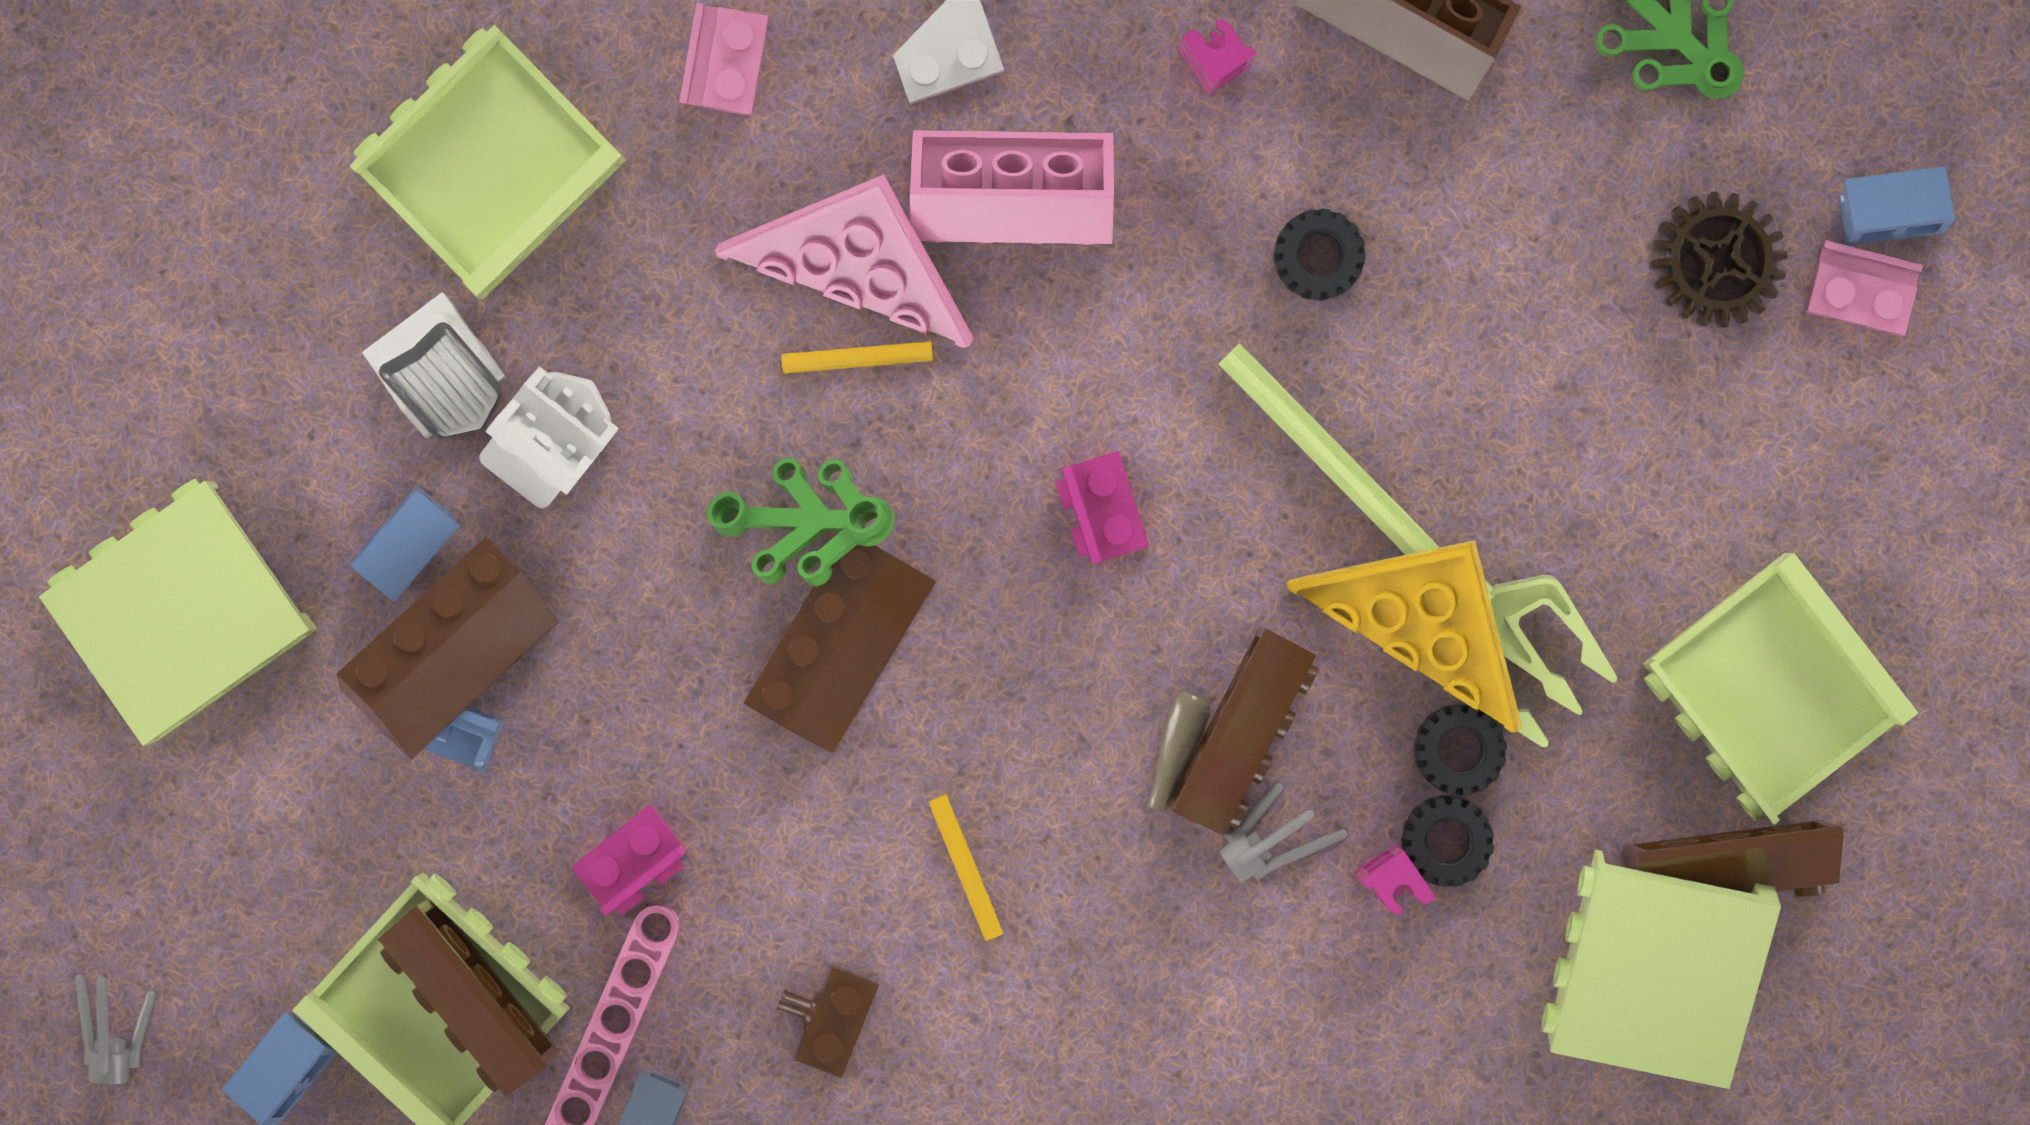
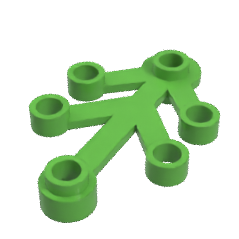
[1595,0,1744,99]
[707,458,895,586]

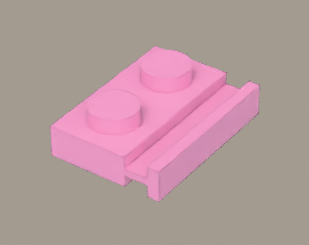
[679,3,769,116]
[1804,240,1923,337]

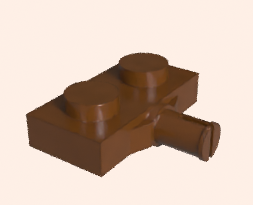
[776,964,879,1078]

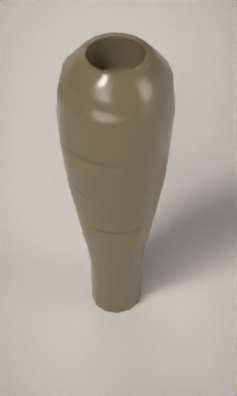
[1147,691,1210,812]

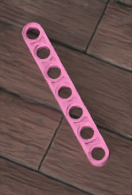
[545,904,680,1125]

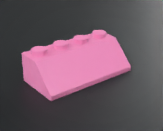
[910,130,1114,245]

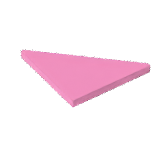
[714,174,974,348]

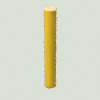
[781,341,933,374]
[928,794,1004,941]

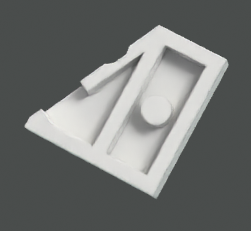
[893,0,1004,105]

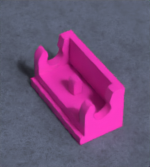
[1178,19,1256,95]
[1354,844,1436,915]

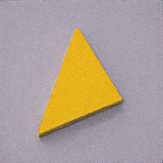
[1286,540,1522,733]

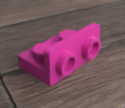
[1055,451,1149,565]
[571,804,688,917]

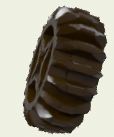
[1649,192,1788,329]

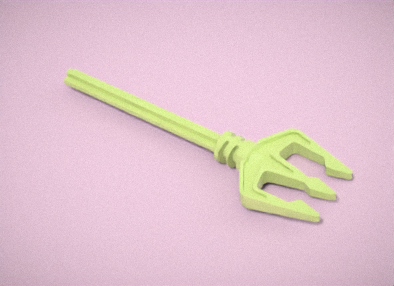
[1218,343,1617,747]

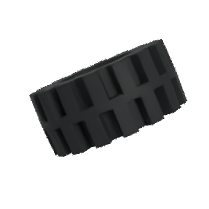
[1274,208,1366,301]
[1414,704,1507,796]
[1401,795,1494,887]

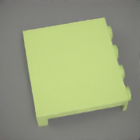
[350,25,626,300]
[39,479,318,746]
[1642,553,1918,825]
[1541,850,1781,1089]
[292,873,570,1125]

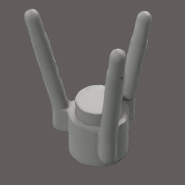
[1219,783,1347,883]
[75,974,156,1085]

